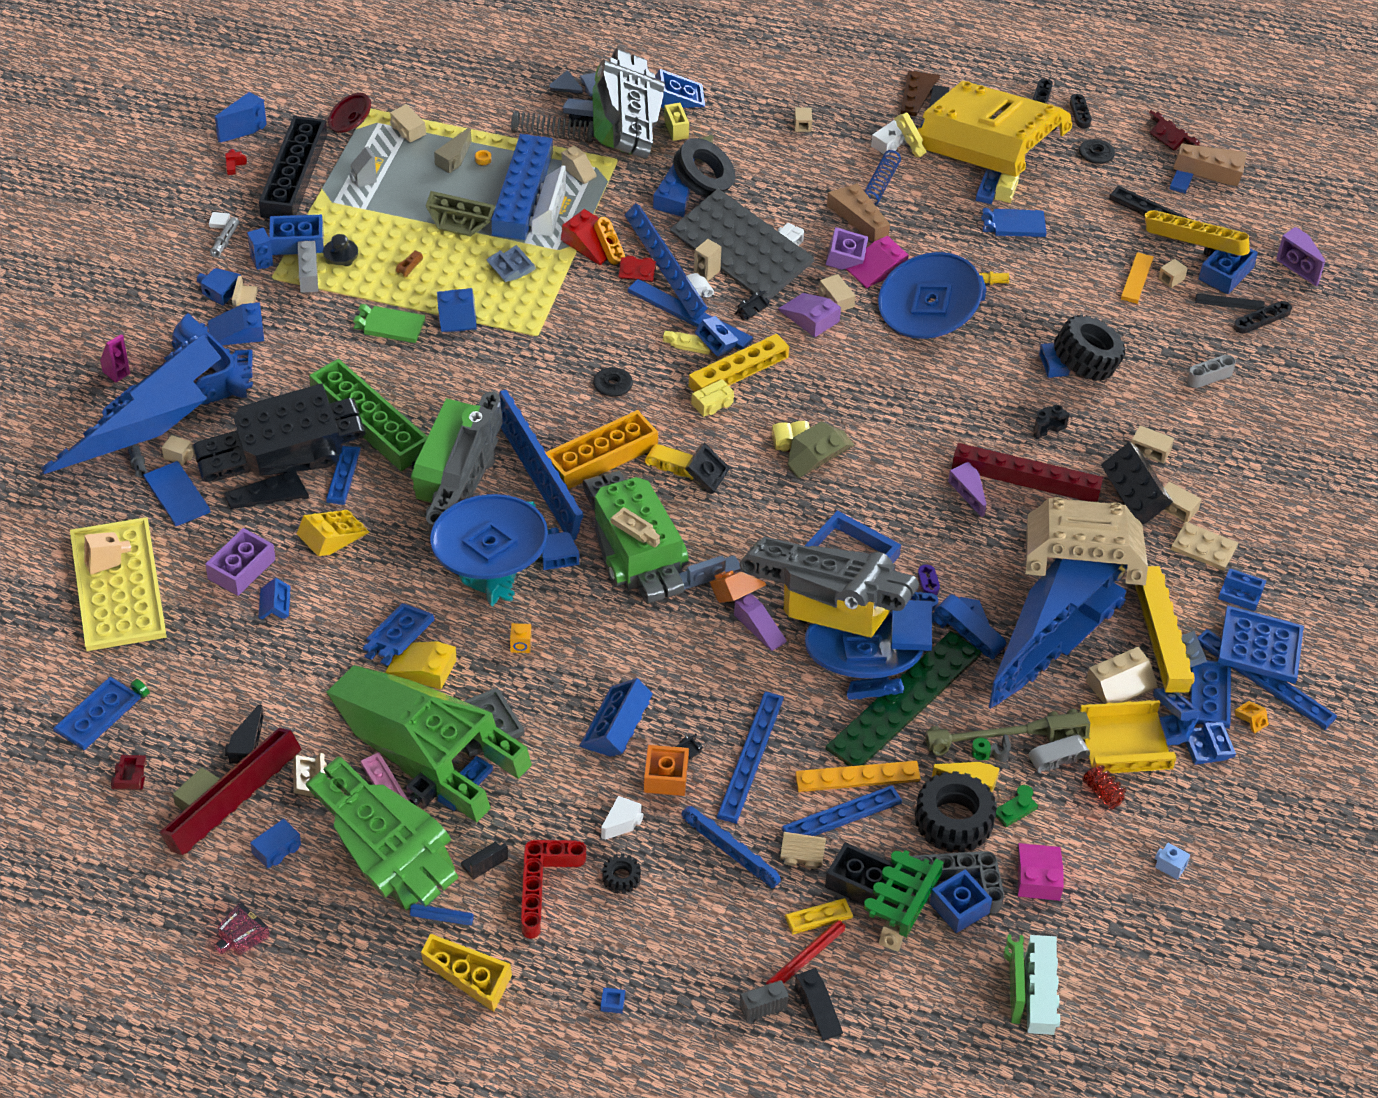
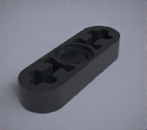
[1070,94,1092,129]

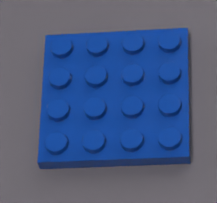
[1217,605,1304,684]

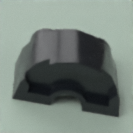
[1034,404,1070,439]

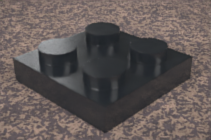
[685,442,730,494]

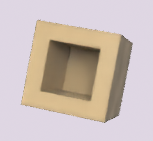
[794,107,812,132]
[1158,259,1187,288]
[162,435,193,466]

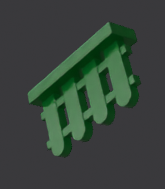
[864,850,944,938]

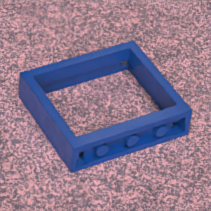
[805,510,901,563]

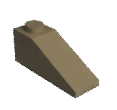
[434,127,472,173]

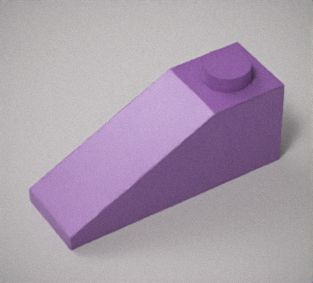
[948,462,986,517]
[734,593,787,651]

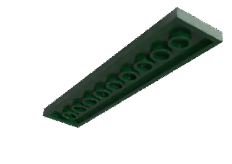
[826,631,982,766]

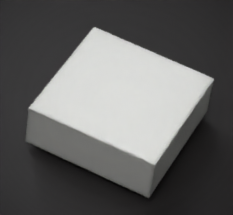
[209,212,230,229]

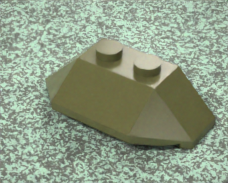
[426,191,496,237]
[787,421,854,479]

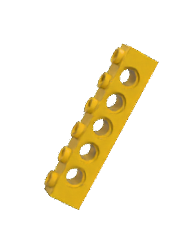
[688,334,789,392]

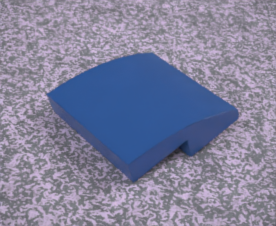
[1218,568,1267,611]
[1185,722,1236,765]

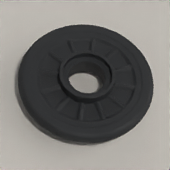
[1079,139,1115,164]
[593,367,633,397]

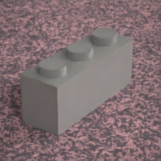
[298,241,319,293]

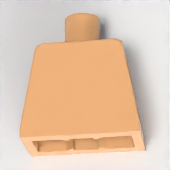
[84,532,131,575]

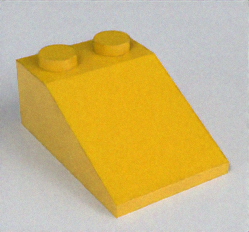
[385,641,456,690]

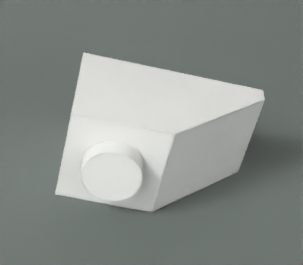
[601,796,643,840]

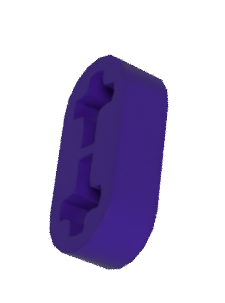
[917,565,940,595]

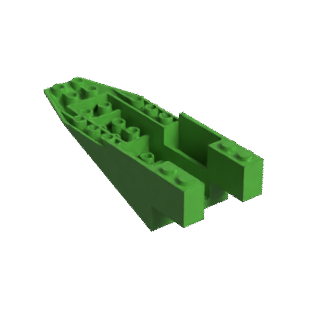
[327,665,532,823]

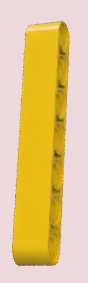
[1145,210,1250,256]

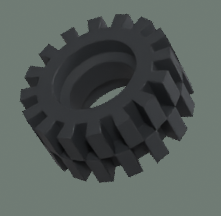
[602,854,641,894]

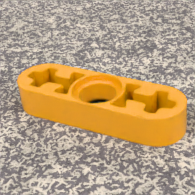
[594,217,625,265]

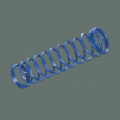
[864,150,901,206]

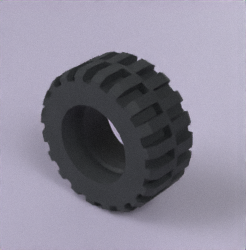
[1054,315,1125,381]
[915,771,997,853]

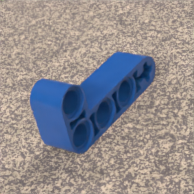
[932,594,1007,660]

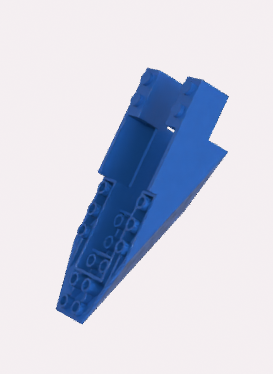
[40,334,222,475]
[988,558,1127,709]

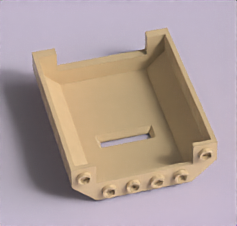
[1026,497,1148,585]

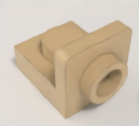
[879,921,904,952]

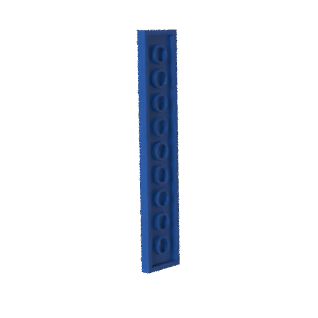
[499,390,583,540]

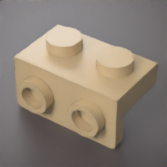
[293,753,327,797]

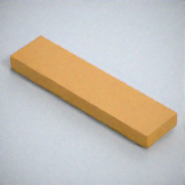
[1121,252,1154,304]

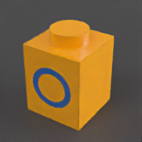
[510,623,532,653]

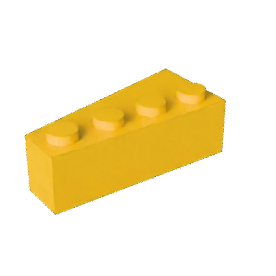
[421,934,512,1012]

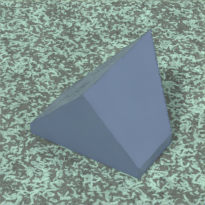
[549,70,583,94]

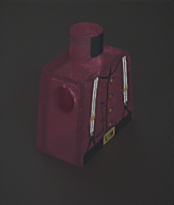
[214,902,270,955]

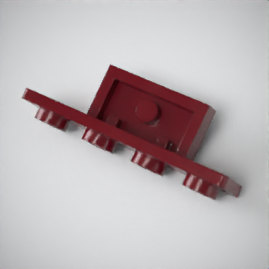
[1149,110,1200,151]

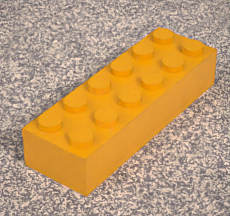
[545,410,658,489]

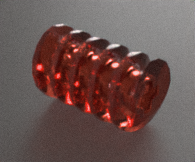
[1082,765,1127,810]

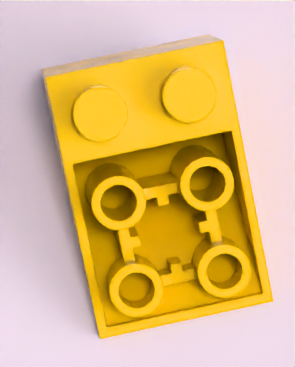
[296,510,369,556]

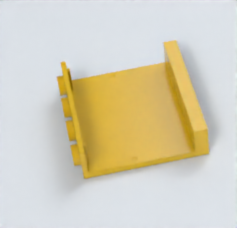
[1079,700,1176,775]

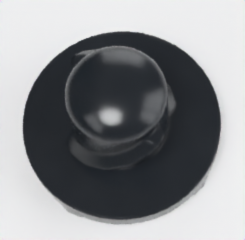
[323,234,358,266]

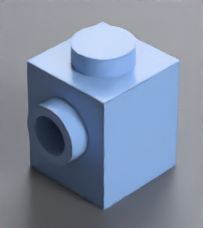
[1155,843,1190,880]

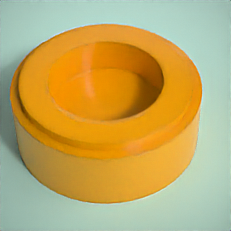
[475,150,492,165]

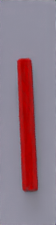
[766,920,846,985]

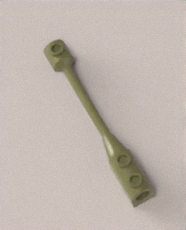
[925,709,1090,756]

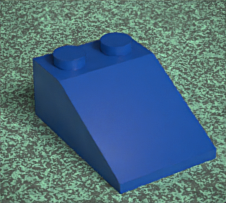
[655,69,705,108]
[215,92,267,143]
[208,302,264,345]

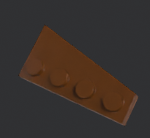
[900,71,940,116]

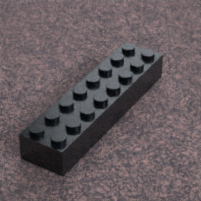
[259,116,327,219]

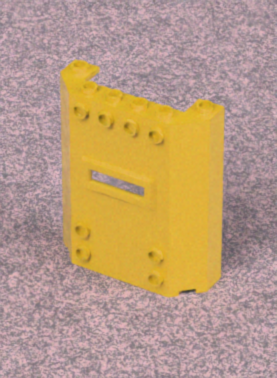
[918,80,1072,177]

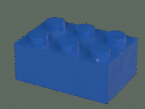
[269,214,324,255]
[1198,249,1258,294]

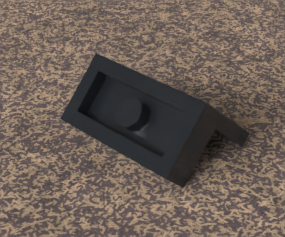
[461,841,508,880]

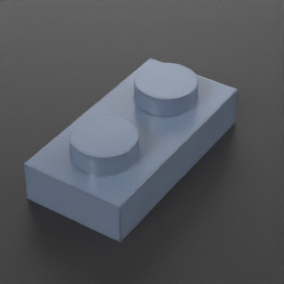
[1181,631,1207,668]

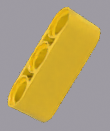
[645,444,694,480]

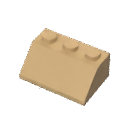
[1086,647,1158,704]

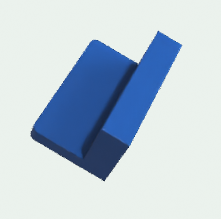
[258,578,291,619]

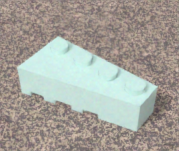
[1025,935,1060,1035]

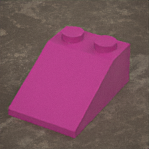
[846,235,909,288]
[1018,843,1064,901]

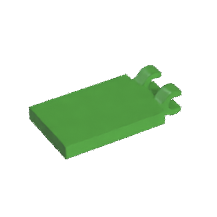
[353,304,425,343]
[1004,934,1025,1024]

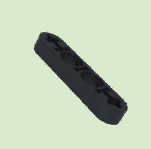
[1234,301,1292,334]

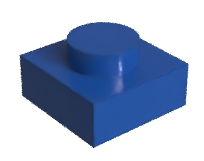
[601,988,625,1014]

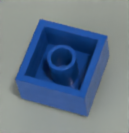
[929,869,992,933]

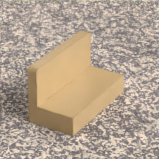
[232,276,258,308]

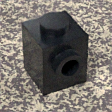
[406,772,437,809]

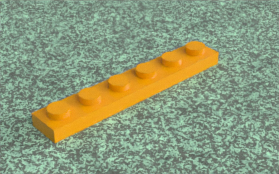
[795,761,921,792]

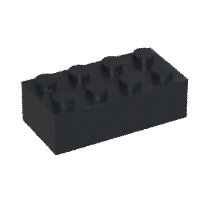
[1101,442,1173,524]
[825,842,922,913]

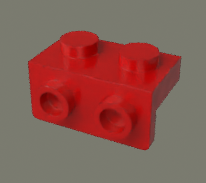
[618,256,656,282]

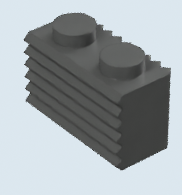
[739,980,789,1022]

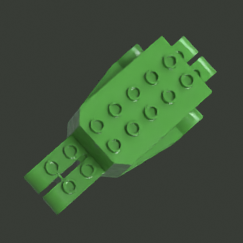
[305,756,459,911]

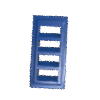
[234,350,253,379]

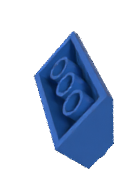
[579,678,653,757]

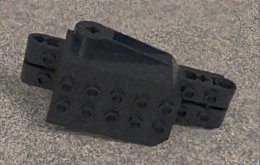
[192,383,366,482]

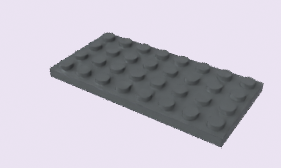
[670,188,814,300]

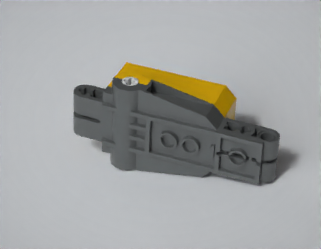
[740,536,919,638]

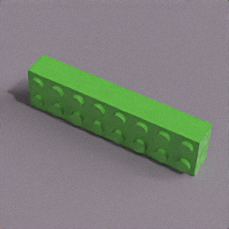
[309,358,427,471]

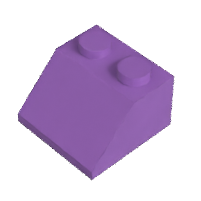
[825,227,868,270]

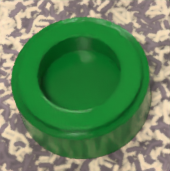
[130,678,150,698]

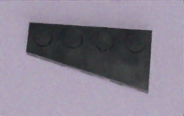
[224,471,309,509]

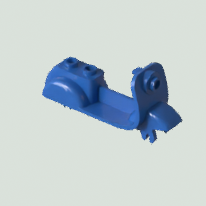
[171,313,253,405]

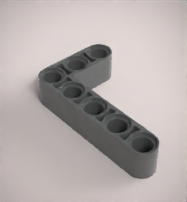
[912,851,1004,913]

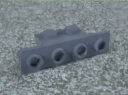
[679,555,742,590]

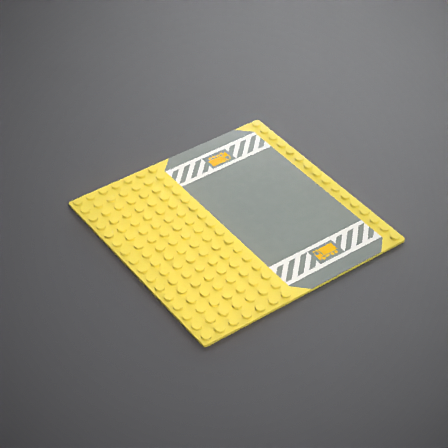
[272,109,618,336]

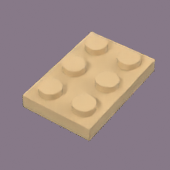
[1171,522,1238,571]

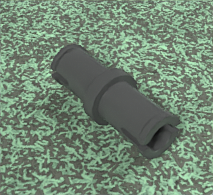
[128,445,148,478]

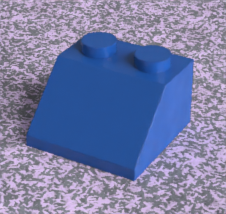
[437,288,477,332]

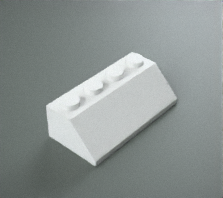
[529,166,566,236]

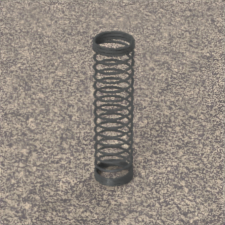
[511,110,594,143]

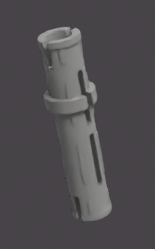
[210,217,240,258]

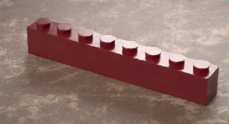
[952,443,1104,502]
[159,727,302,855]

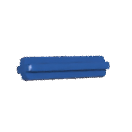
[410,904,474,926]

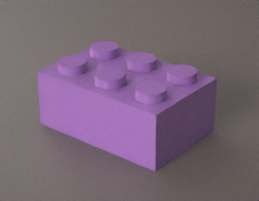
[205,528,276,596]

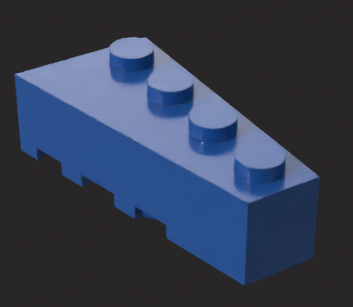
[653,158,695,217]

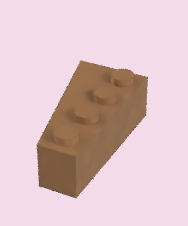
[1173,144,1247,186]
[827,183,890,242]

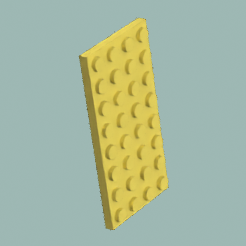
[70,517,167,651]

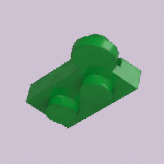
[995,785,1038,828]

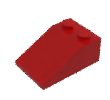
[561,209,622,265]

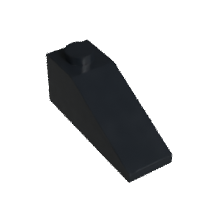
[225,704,264,764]
[794,968,843,1041]

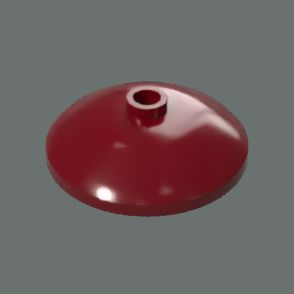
[328,93,371,133]

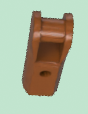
[396,250,423,277]

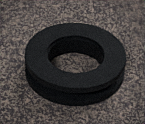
[673,138,736,198]

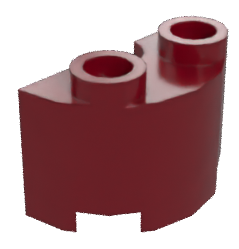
[111,755,147,790]

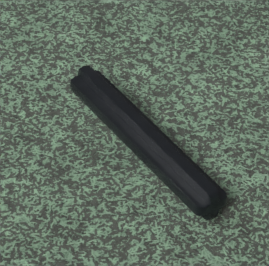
[1195,293,1265,310]

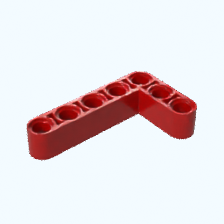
[521,840,586,939]

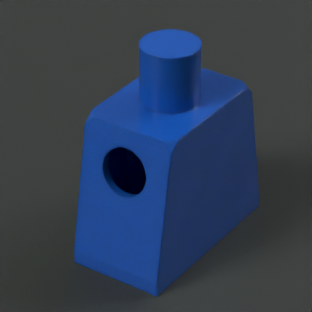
[197,268,241,306]
[543,527,579,570]

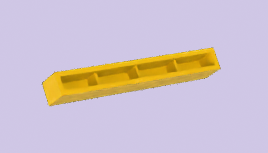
[1135,566,1194,692]

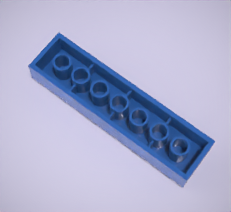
[491,134,553,240]

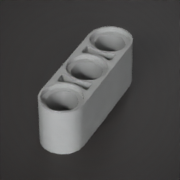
[1187,355,1236,388]
[1028,735,1090,773]

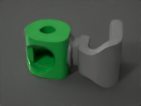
[971,734,1011,762]

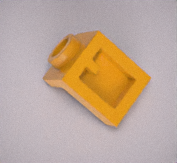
[1235,701,1269,733]

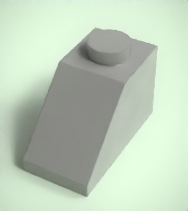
[349,146,377,188]

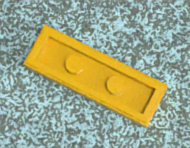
[785,898,853,935]

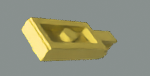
[894,112,927,158]
[663,331,711,355]

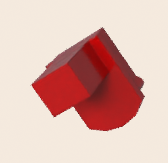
[225,149,247,175]

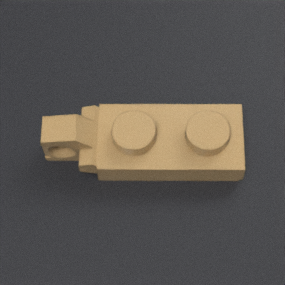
[610,507,660,548]

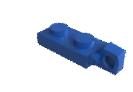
[846,676,904,700]

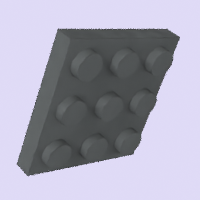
[464,688,525,758]

